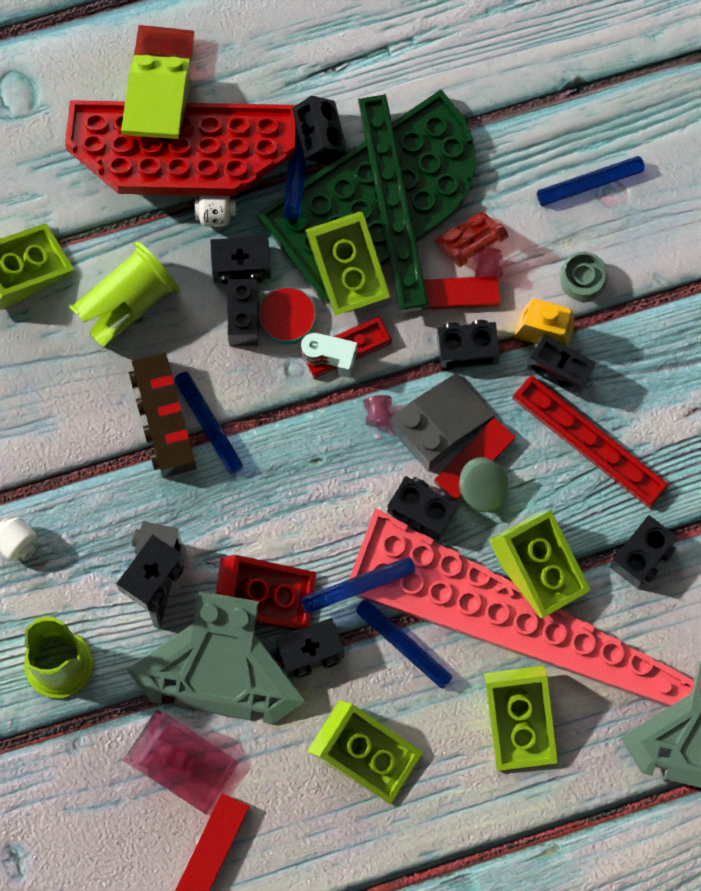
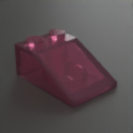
[123,709,239,814]

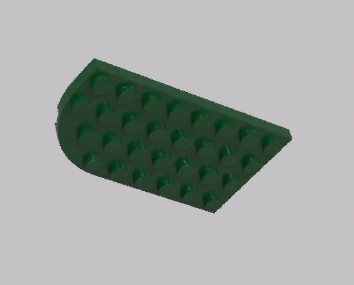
[257,89,475,305]

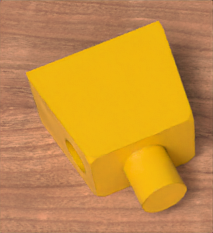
[514,298,575,347]

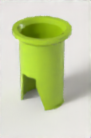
[69,241,181,348]
[24,616,94,699]

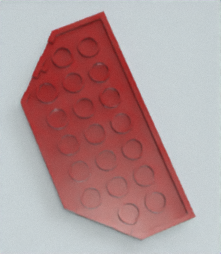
[65,100,296,196]

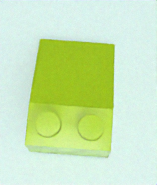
[121,55,191,139]
[305,212,390,316]
[0,223,74,310]
[489,510,591,618]
[484,665,558,771]
[307,700,423,804]

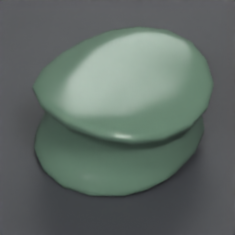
[560,251,607,302]
[459,457,508,512]

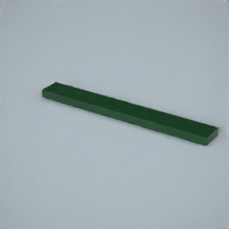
[358,94,429,314]

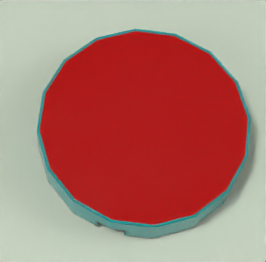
[258,287,316,344]

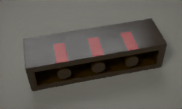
[128,352,197,478]

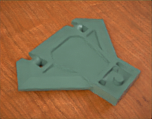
[127,591,306,724]
[620,661,701,788]

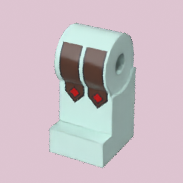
[301,333,358,378]

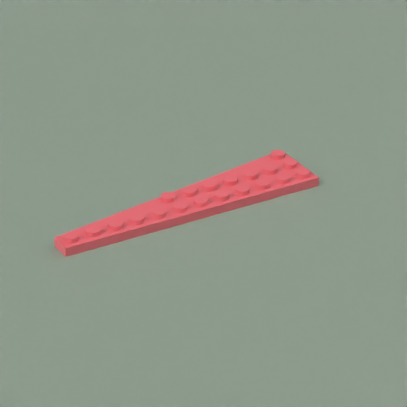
[345,508,694,707]

